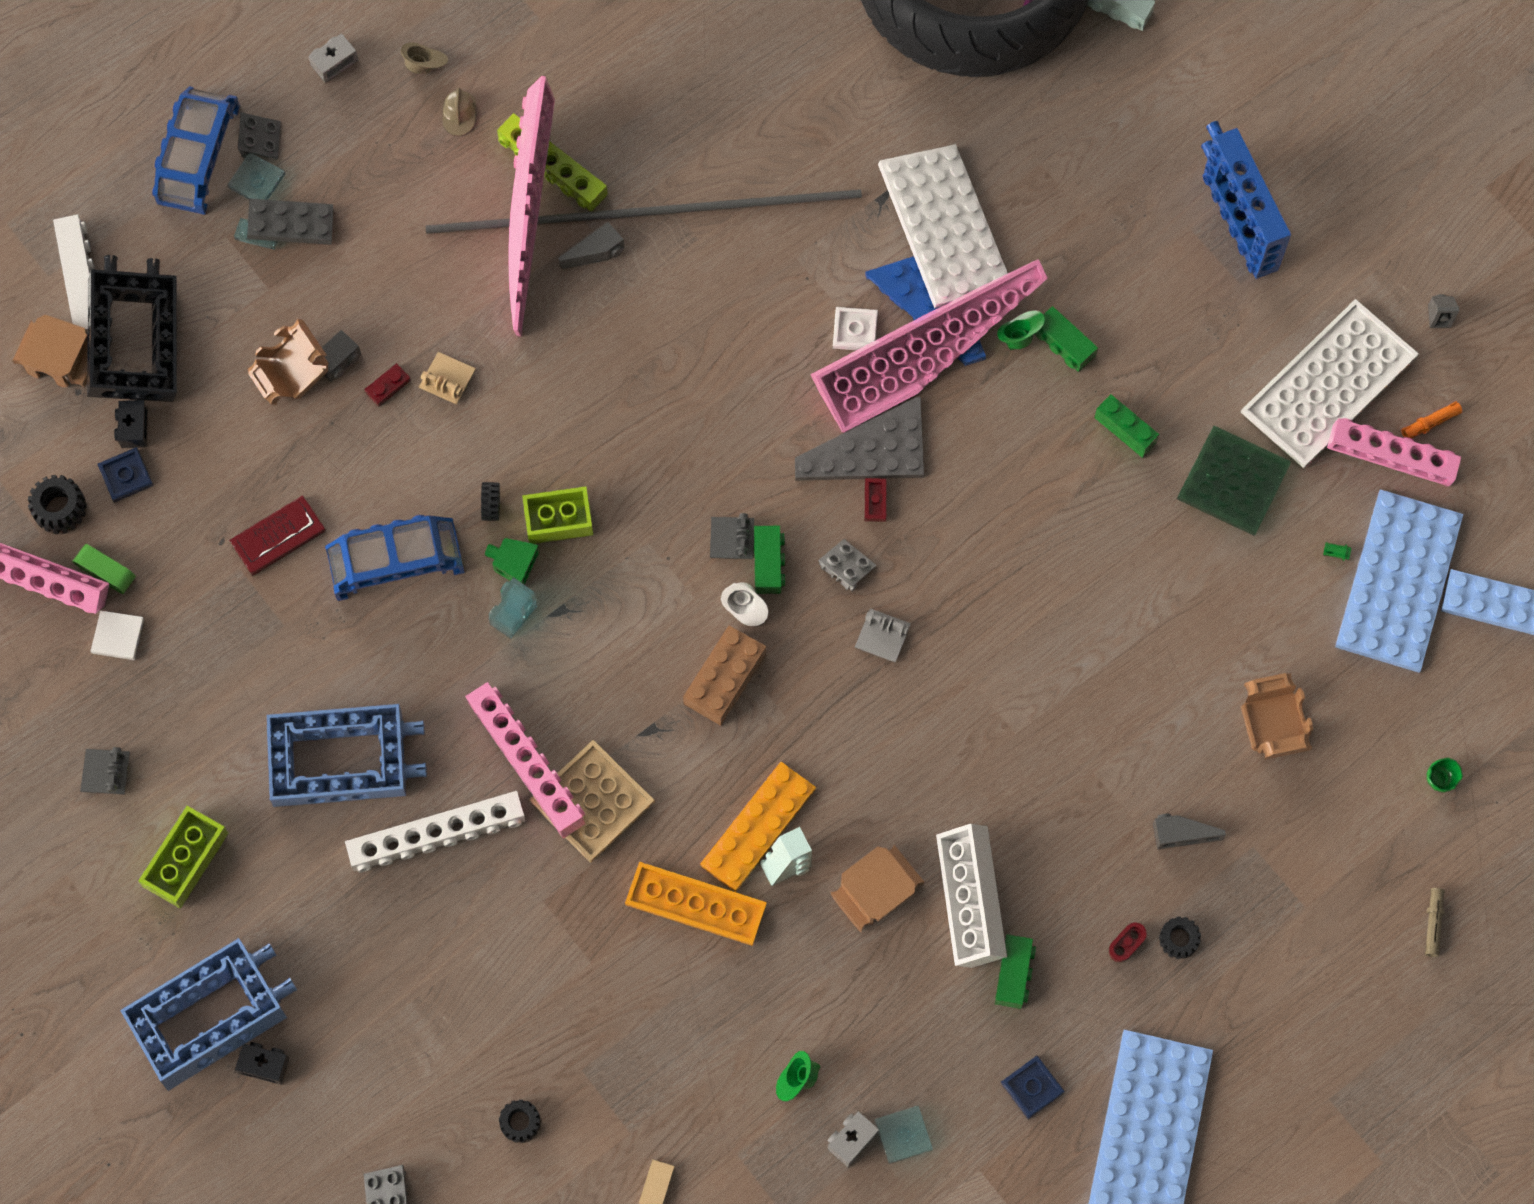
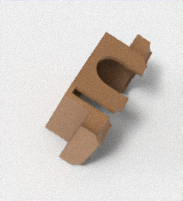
[12,314,88,388]
[247,319,329,405]
[1241,673,1313,760]
[831,845,925,932]

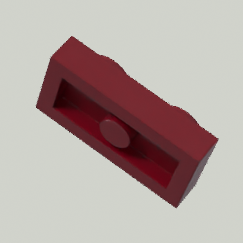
[364,363,411,407]
[864,478,886,522]

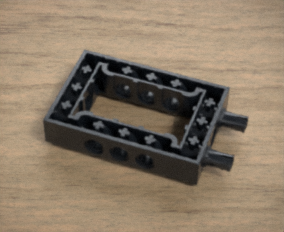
[87,255,177,402]

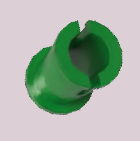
[1323,542,1351,561]

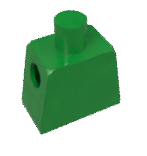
[485,538,540,588]

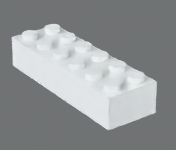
[936,824,1007,968]

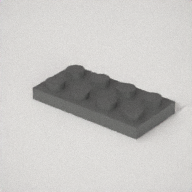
[247,199,333,245]

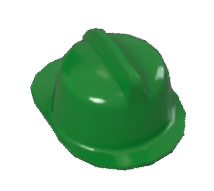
[997,311,1045,350]
[776,1051,820,1102]

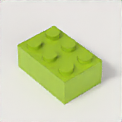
[522,486,593,544]

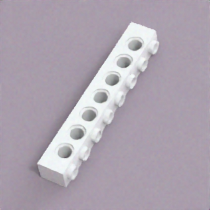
[345,791,525,872]

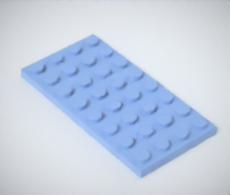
[1335,489,1463,673]
[1088,1030,1213,1204]

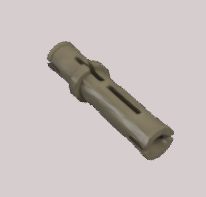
[1425,888,1445,957]

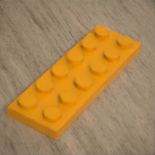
[700,762,816,892]
[625,862,767,946]

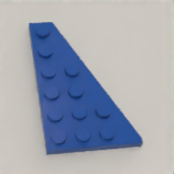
[865,256,986,366]

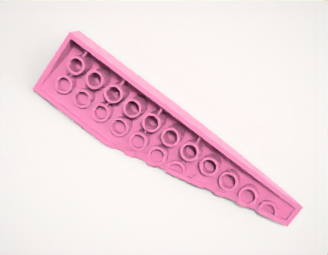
[509,76,555,337]
[810,259,1048,433]

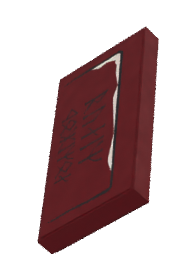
[229,495,326,576]

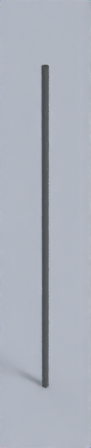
[426,189,862,234]

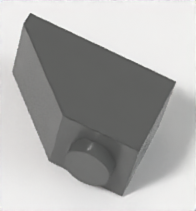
[1428,294,1459,328]

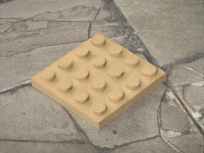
[529,740,655,863]

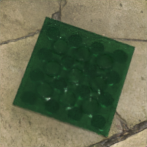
[1177,426,1291,536]

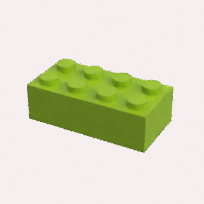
[138,806,229,909]

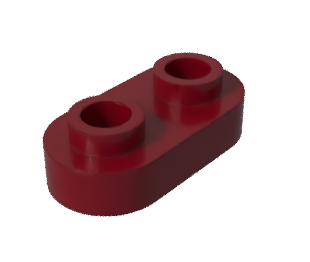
[1108,922,1147,962]

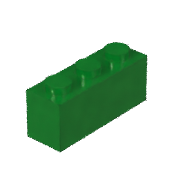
[1035,306,1098,372]
[1094,394,1159,458]
[754,526,785,594]
[994,934,1036,1009]

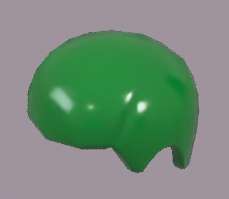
[1426,757,1463,793]

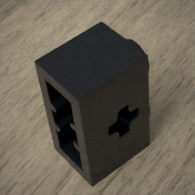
[114,400,148,448]
[235,1042,289,1085]

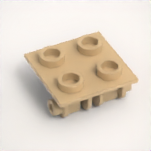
[419,352,476,405]

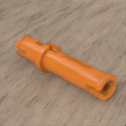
[1401,401,1463,439]

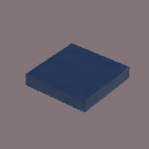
[97,447,154,502]
[1001,1055,1065,1119]

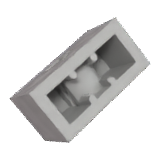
[308,33,358,83]
[827,1111,879,1167]

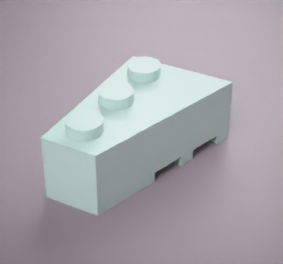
[1088,0,1155,31]
[760,827,812,886]

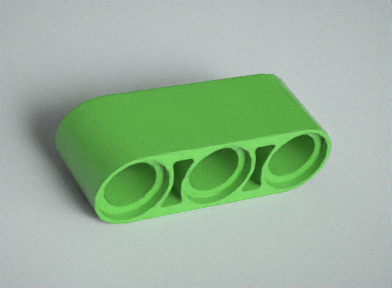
[72,544,136,594]

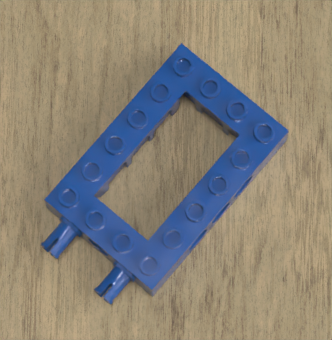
[1201,121,1291,279]

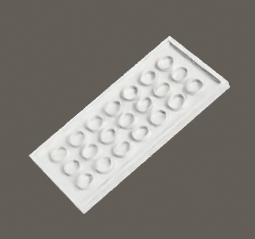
[878,144,1008,308]
[1241,299,1418,468]

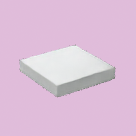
[833,307,878,350]
[91,610,144,660]

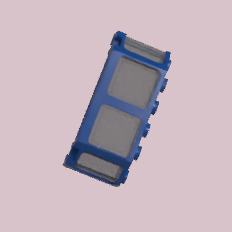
[152,86,240,215]
[325,515,465,601]

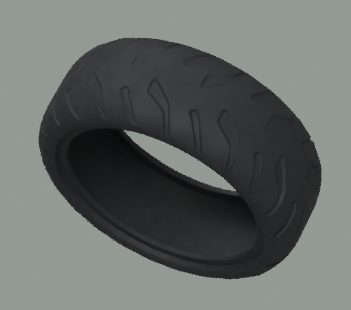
[861,0,1089,77]

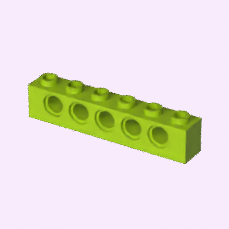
[497,113,608,212]

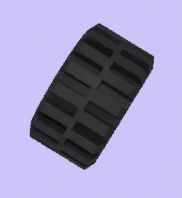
[28,475,87,534]

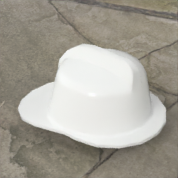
[721,582,769,626]

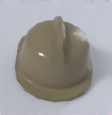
[400,42,448,74]
[442,88,476,136]

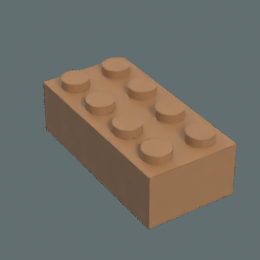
[683,625,766,726]

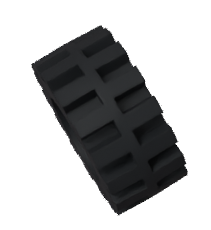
[481,482,500,521]
[1159,916,1201,959]
[499,1099,541,1143]

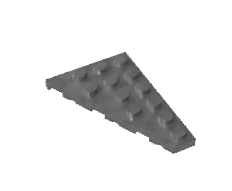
[795,397,924,481]

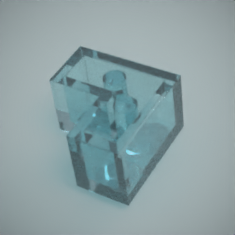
[489,577,537,639]

